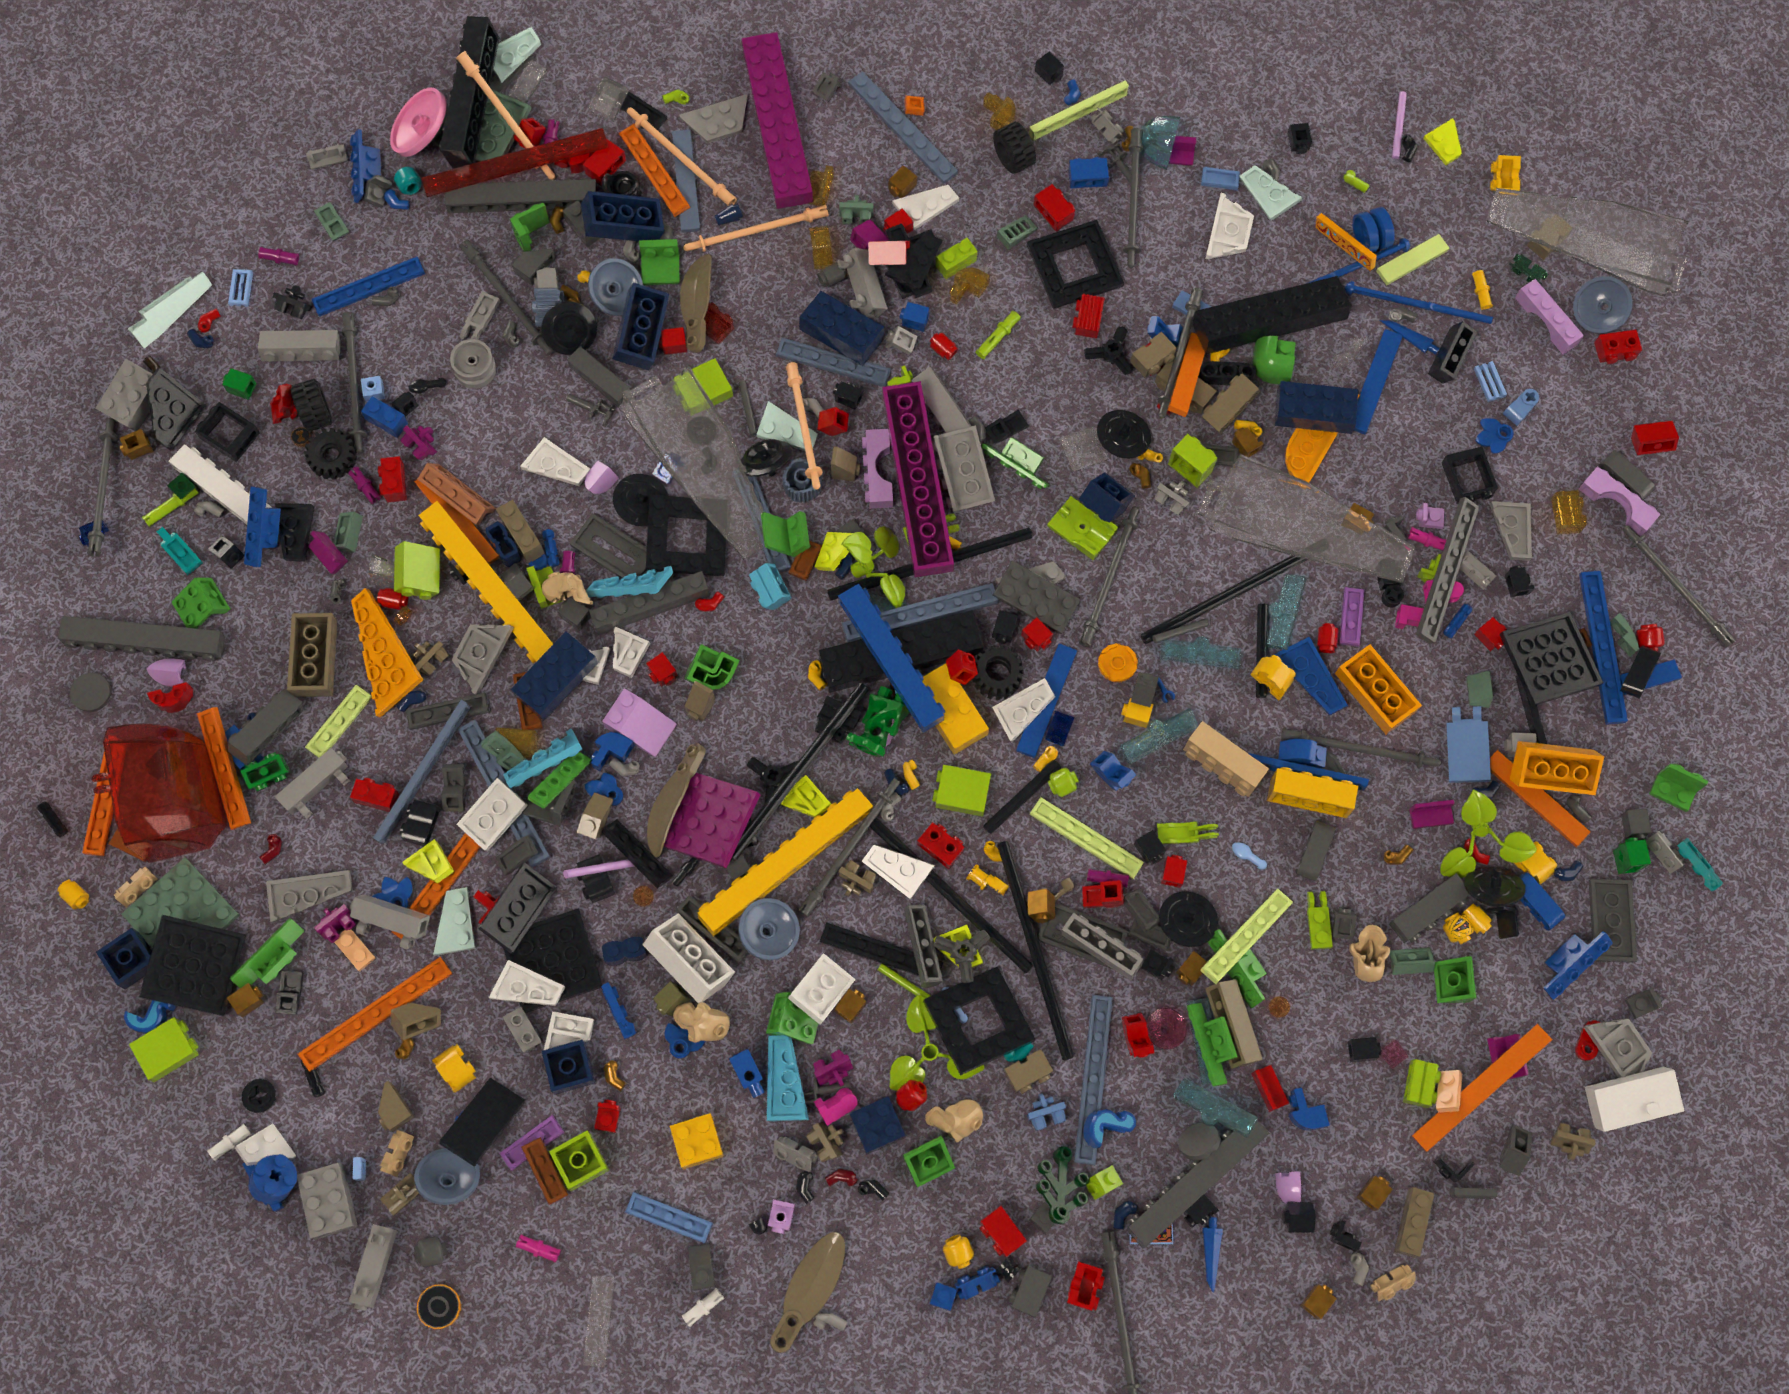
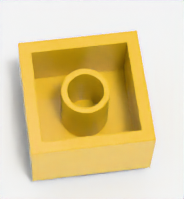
[670,1113,724,1169]

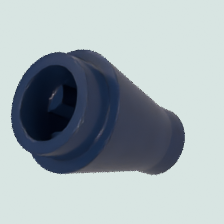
[714,203,743,226]

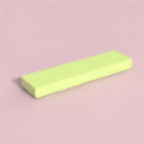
[1376,234,1450,285]
[305,685,372,758]

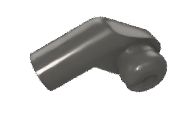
[1263,158,1280,182]
[1566,794,1592,823]

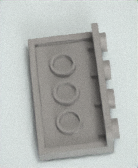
[932,425,995,512]

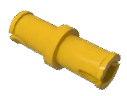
[1472,270,1493,310]

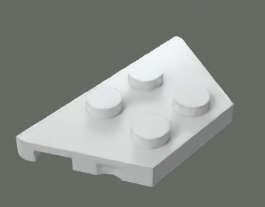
[1205,193,1254,259]

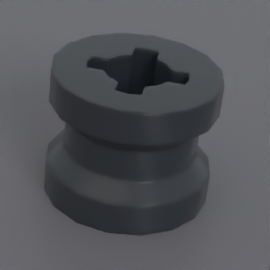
[1381,585,1404,608]
[996,1255,1023,1282]

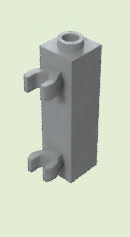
[837,248,887,318]
[275,748,351,819]
[350,894,430,949]
[349,1224,397,1311]

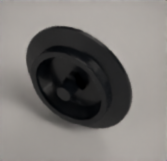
[541,302,597,355]
[1097,410,1151,459]
[739,439,793,477]
[613,474,669,527]
[1464,867,1526,907]
[1159,891,1218,947]

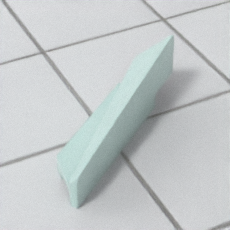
[128,272,212,348]

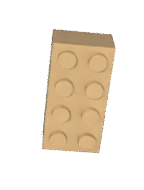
[1183,721,1269,797]

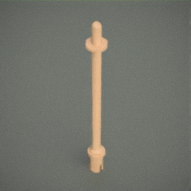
[456,51,555,180]
[627,108,737,206]
[683,205,829,252]
[786,362,823,490]

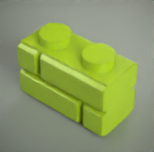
[935,238,978,280]
[1403,1059,1441,1108]

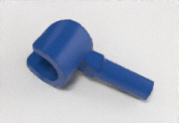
[1157,677,1175,703]

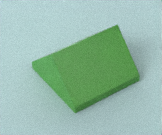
[1434,956,1476,1003]
[903,1136,955,1187]

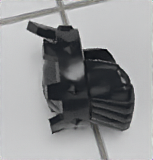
[602,171,642,196]

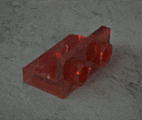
[704,302,734,345]

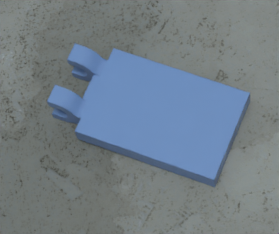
[1447,706,1491,783]

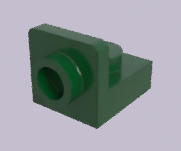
[167,473,195,500]

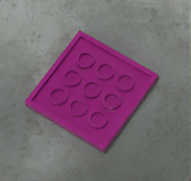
[663,773,760,868]

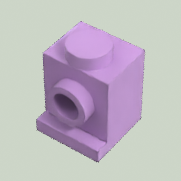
[768,1200,795,1234]

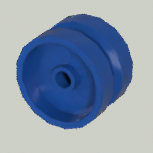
[1352,207,1395,252]

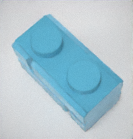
[749,563,792,610]

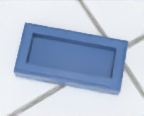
[1201,167,1240,190]

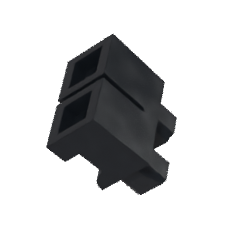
[815,696,861,744]

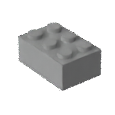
[96,359,153,431]
[297,1163,358,1240]

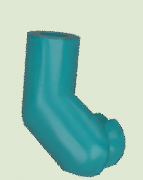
[1004,1043,1034,1062]

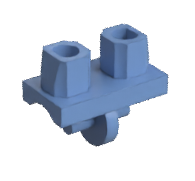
[1027,1093,1066,1131]

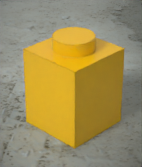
[1121,698,1153,728]

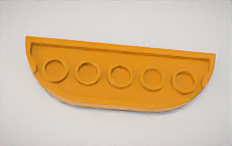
[1285,394,1360,490]

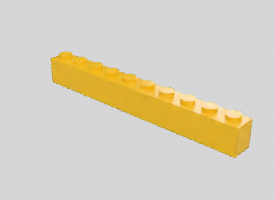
[418,501,553,664]
[698,788,873,937]

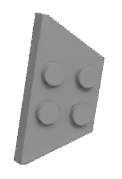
[679,95,748,144]
[452,624,514,694]
[1584,1018,1652,1078]

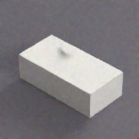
[643,913,735,1003]
[1585,1067,1684,1132]

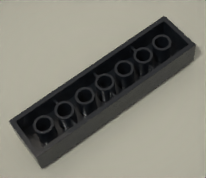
[439,16,500,170]
[1192,276,1352,354]
[819,610,984,693]

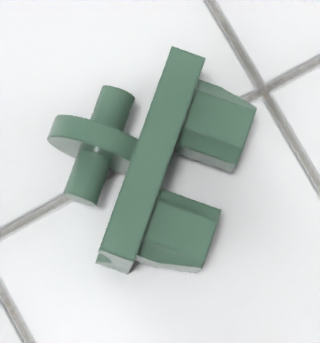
[839,195,873,224]

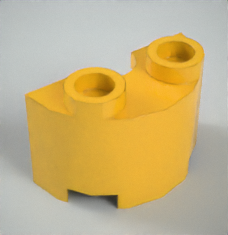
[1490,155,1521,193]
[1250,655,1296,701]
[1514,841,1557,885]
[432,1044,476,1093]

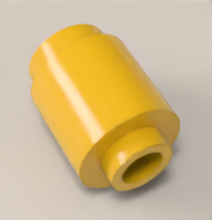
[57,879,89,910]
[1461,903,1492,934]

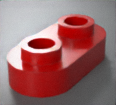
[1575,1020,1600,1061]

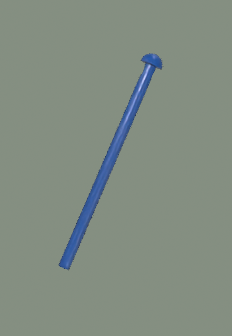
[1308,238,1410,283]
[1345,281,1493,324]

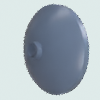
[588,258,643,316]
[1573,276,1633,334]
[738,898,800,960]
[414,1148,480,1205]

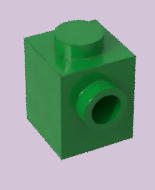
[222,368,257,400]

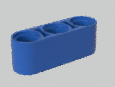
[1519,872,1565,931]

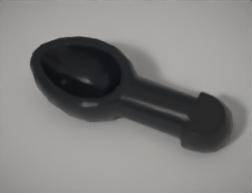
[408,378,446,394]

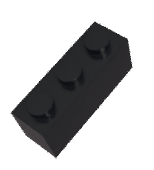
[1428,321,1478,384]

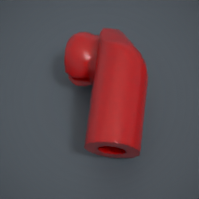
[198,308,221,333]
[695,591,725,611]
[1463,839,1490,865]

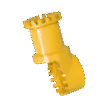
[966,864,1009,896]

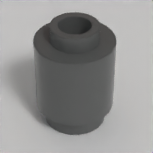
[817,262,847,287]

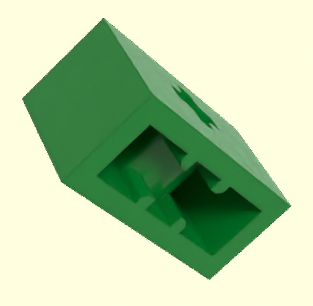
[1613,838,1651,875]

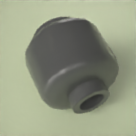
[414,1236,447,1267]

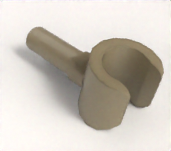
[1055,878,1074,902]

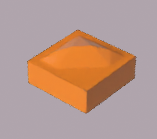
[904,95,925,116]

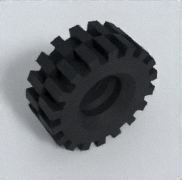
[304,428,357,480]

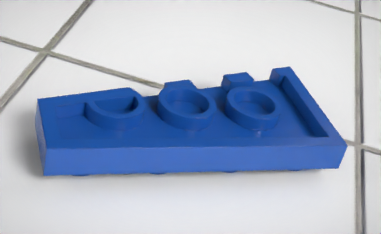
[1274,636,1348,716]

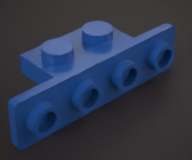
[350,129,381,203]
[244,486,281,567]
[1544,931,1613,1000]

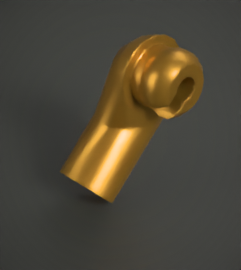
[550,206,565,234]
[1129,463,1151,489]
[603,1060,626,1092]

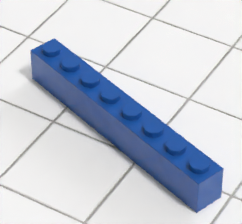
[838,584,945,733]

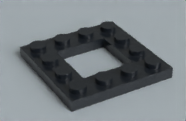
[1027,219,1124,309]
[645,494,727,576]
[923,966,1036,1075]

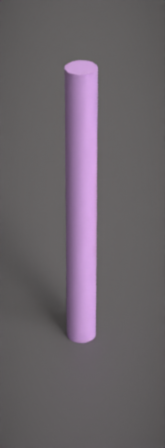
[1392,92,1407,159]
[563,859,634,878]

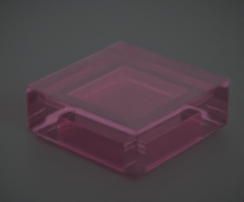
[1381,1039,1409,1069]

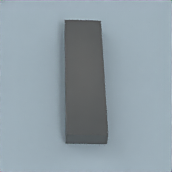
[406,693,489,730]

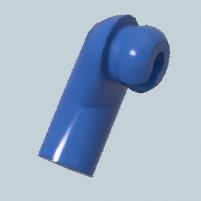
[1064,79,1081,105]
[384,189,410,210]

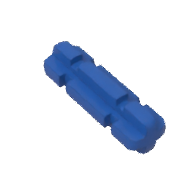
[542,529,560,567]
[1443,604,1472,638]

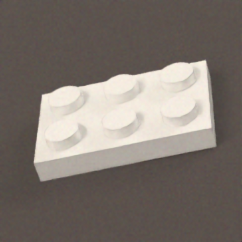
[457,778,528,852]
[788,953,856,1024]

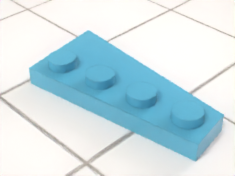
[586,566,673,598]
[503,728,582,788]
[767,1035,809,1121]

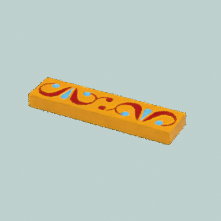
[1316,213,1376,271]

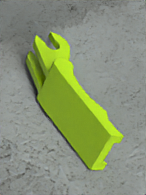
[1157,822,1219,844]

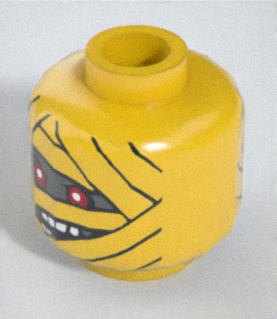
[1443,912,1474,945]

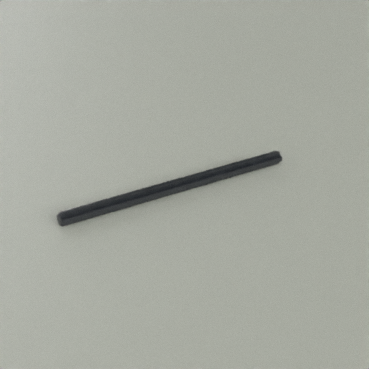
[827,528,1033,600]
[1140,539,1329,644]
[731,683,868,862]
[869,817,1033,973]
[998,841,1074,1060]

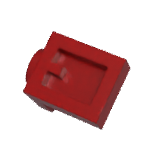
[594,1099,621,1133]

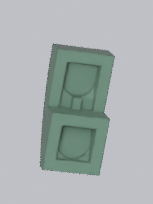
[314,202,349,241]
[1610,613,1639,657]
[481,730,526,770]

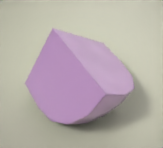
[585,461,619,494]
[147,659,186,687]
[1276,1172,1301,1204]

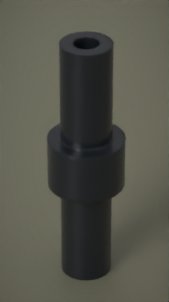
[672,857,700,887]

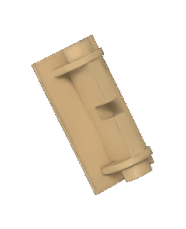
[114,866,158,908]
[380,1130,414,1177]
[1370,1265,1416,1301]

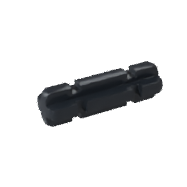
[37,801,68,837]
[301,1060,325,1098]

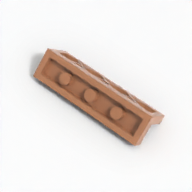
[418,463,496,525]

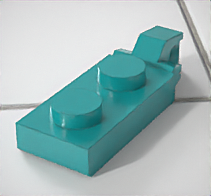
[156,527,203,575]
[1677,838,1723,891]

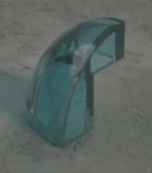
[1141,116,1180,170]

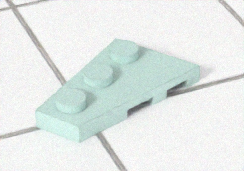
[493,27,541,83]
[1239,166,1302,221]
[757,401,818,451]
[433,887,476,956]

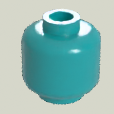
[394,167,422,195]

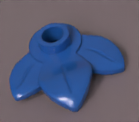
[1475,418,1514,454]
[585,773,623,806]
[372,877,413,908]
[664,1023,705,1059]

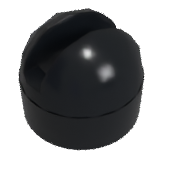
[749,1216,767,1235]

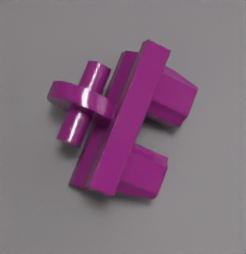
[400,425,437,460]
[314,904,356,943]
[813,1050,854,1087]

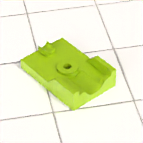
[1047,496,1118,560]

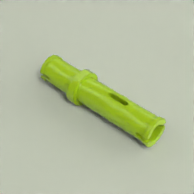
[975,311,1021,360]
[142,488,199,527]

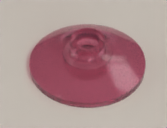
[1147,1008,1187,1050]

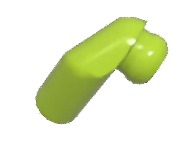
[662,89,690,104]
[1344,170,1369,193]

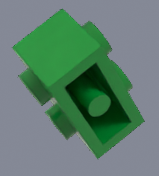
[241,752,291,792]

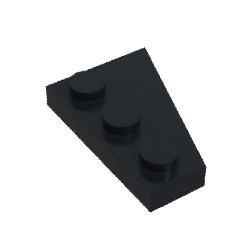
[885,232,943,291]
[275,503,314,562]

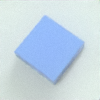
[353,1157,366,1181]

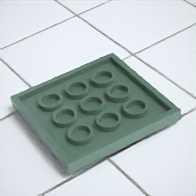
[431,89,532,171]
[122,857,240,948]

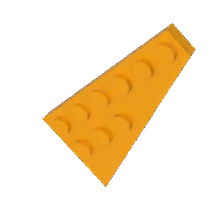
[351,588,423,717]

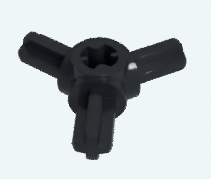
[1084,326,1133,375]
[747,757,798,805]

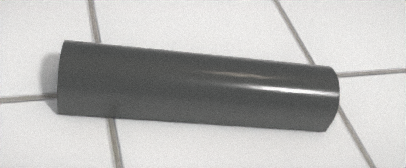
[675,895,749,963]
[904,905,943,988]

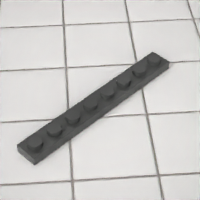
[1416,497,1479,644]

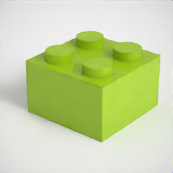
[1168,433,1217,488]
[549,1130,610,1192]

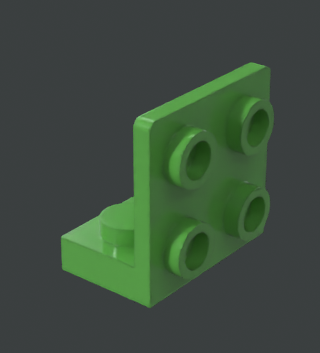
[510,203,550,252]
[639,239,680,285]
[761,511,810,557]
[172,578,230,629]
[1649,764,1708,812]
[766,992,818,1045]

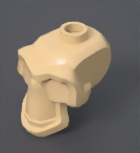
[542,572,593,605]
[1349,925,1390,982]
[673,1002,730,1043]
[925,1099,983,1143]

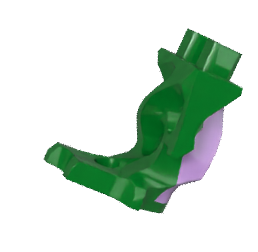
[846,686,909,758]

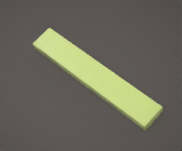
[1029,80,1129,141]
[1030,797,1144,880]
[1200,889,1293,984]

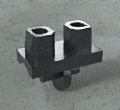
[272,285,312,319]

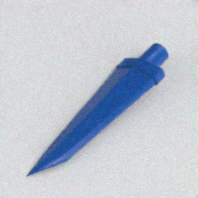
[1380,320,1440,355]
[1202,1217,1223,1293]

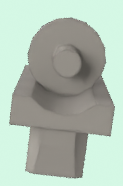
[1154,481,1190,515]

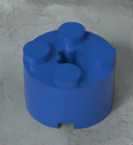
[248,1154,297,1205]

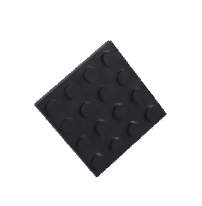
[1499,612,1603,706]
[503,908,602,1013]
[139,915,246,1016]

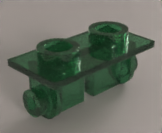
[1509,254,1549,285]

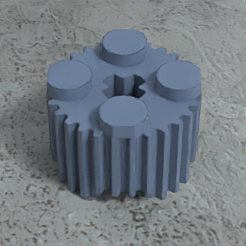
[532,288,565,327]
[782,458,822,503]

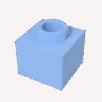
[361,376,385,402]

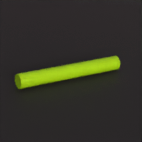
[877,963,931,998]

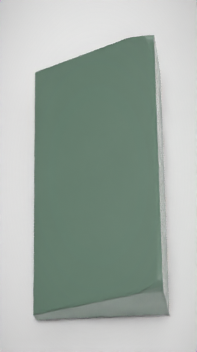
[333,512,363,552]
[1466,671,1493,708]
[1390,948,1435,975]

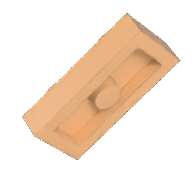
[334,929,376,972]
[1436,1070,1463,1112]

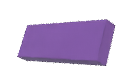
[1339,587,1364,647]
[499,1115,565,1171]

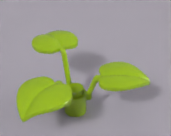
[841,526,905,608]
[1440,790,1537,878]
[889,995,984,1091]

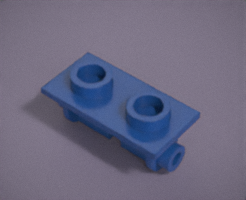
[954,1266,1000,1300]

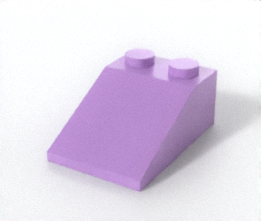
[602,688,677,757]

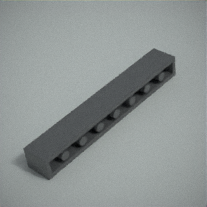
[445,178,597,213]
[57,616,225,661]
[1126,1114,1270,1249]

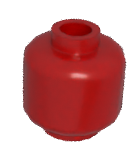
[1636,623,1665,651]
[896,1079,928,1111]

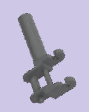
[1098,143,1131,184]
[566,394,614,427]
[803,1078,851,1105]

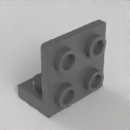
[522,780,575,826]

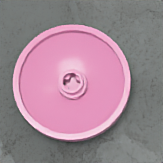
[390,87,447,157]

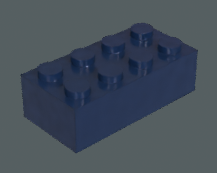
[581,191,664,241]
[612,282,670,371]
[799,291,884,366]
[1274,381,1358,434]
[511,631,598,721]

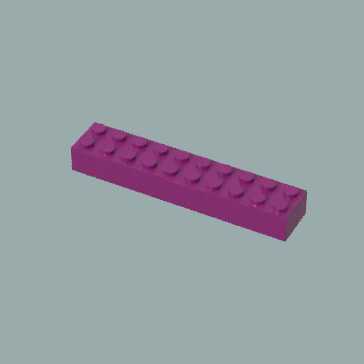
[741,32,813,209]
[882,381,954,578]

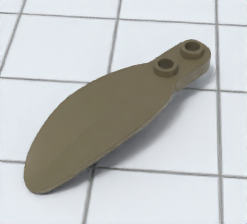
[680,254,712,353]
[647,743,706,857]
[770,1232,845,1353]

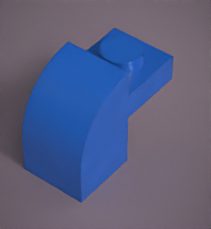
[1147,316,1183,350]
[591,732,635,771]
[1278,739,1327,768]
[1090,751,1136,791]
[1288,1087,1330,1131]

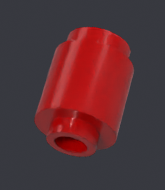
[930,333,958,360]
[377,588,409,610]
[1317,623,1338,654]

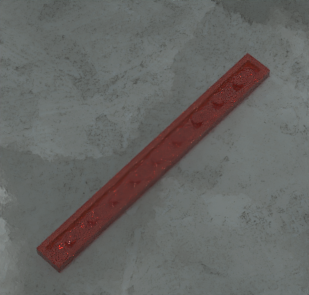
[422,128,608,197]

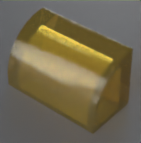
[495,727,538,758]

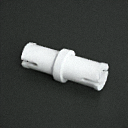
[207,1124,251,1161]
[682,1288,724,1327]

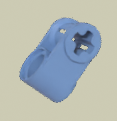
[1503,389,1539,426]

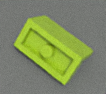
[526,566,563,609]

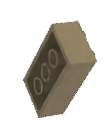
[287,613,337,697]

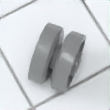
[450,339,497,389]

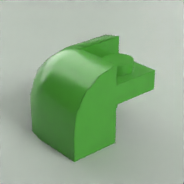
[1252,336,1296,385]
[685,644,740,690]

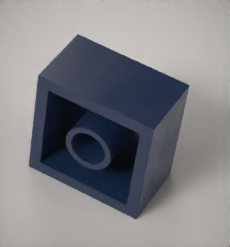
[1079,472,1135,523]
[96,928,152,989]
[542,1039,596,1095]
[849,1096,906,1155]

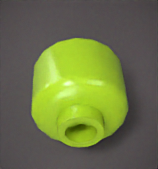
[1048,767,1079,797]

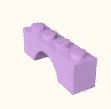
[1515,279,1584,354]
[862,429,893,509]
[1578,466,1660,537]

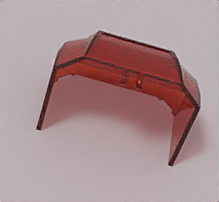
[91,723,227,863]

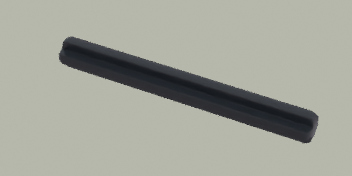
[1256,603,1268,698]
[983,760,1061,834]

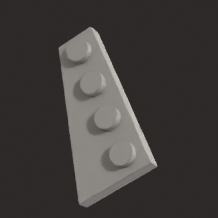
[266,870,353,923]

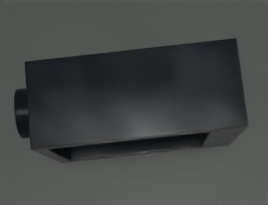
[195,402,260,462]
[1442,446,1498,504]

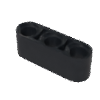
[1198,361,1256,385]
[1620,645,1661,699]

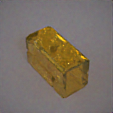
[1551,490,1587,534]

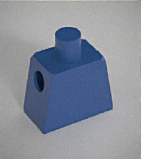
[729,1048,765,1098]

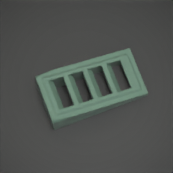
[997,215,1038,250]

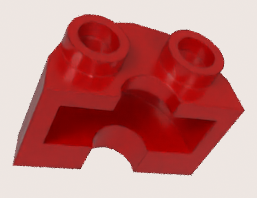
[270,384,298,424]
[147,682,193,713]
[1066,1261,1105,1311]

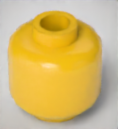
[943,1234,974,1269]

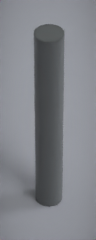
[738,381,757,436]
[1152,619,1209,643]

